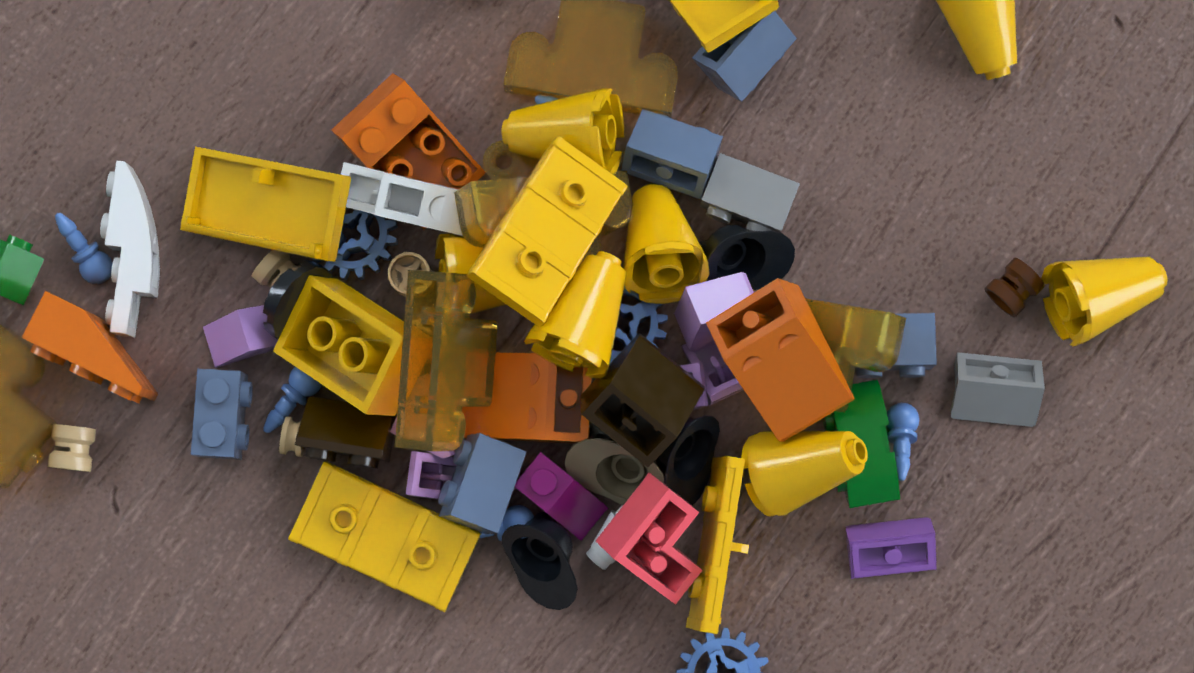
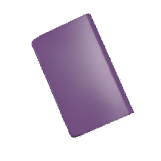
[845,517,937,579]

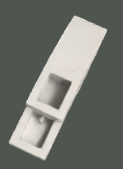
[100,161,160,338]
[341,162,512,241]

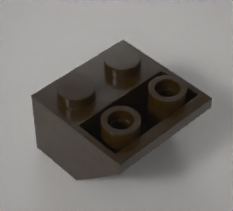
[581,333,705,467]
[295,396,398,469]

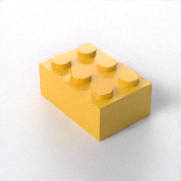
[273,275,432,416]

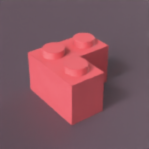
[596,472,702,605]

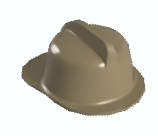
[564,438,664,505]

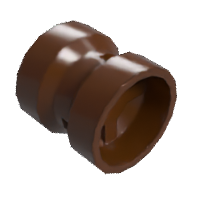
[984,258,1045,318]

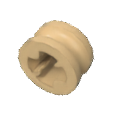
[279,416,305,457]

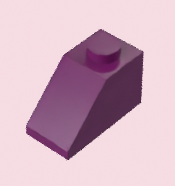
[515,452,608,541]

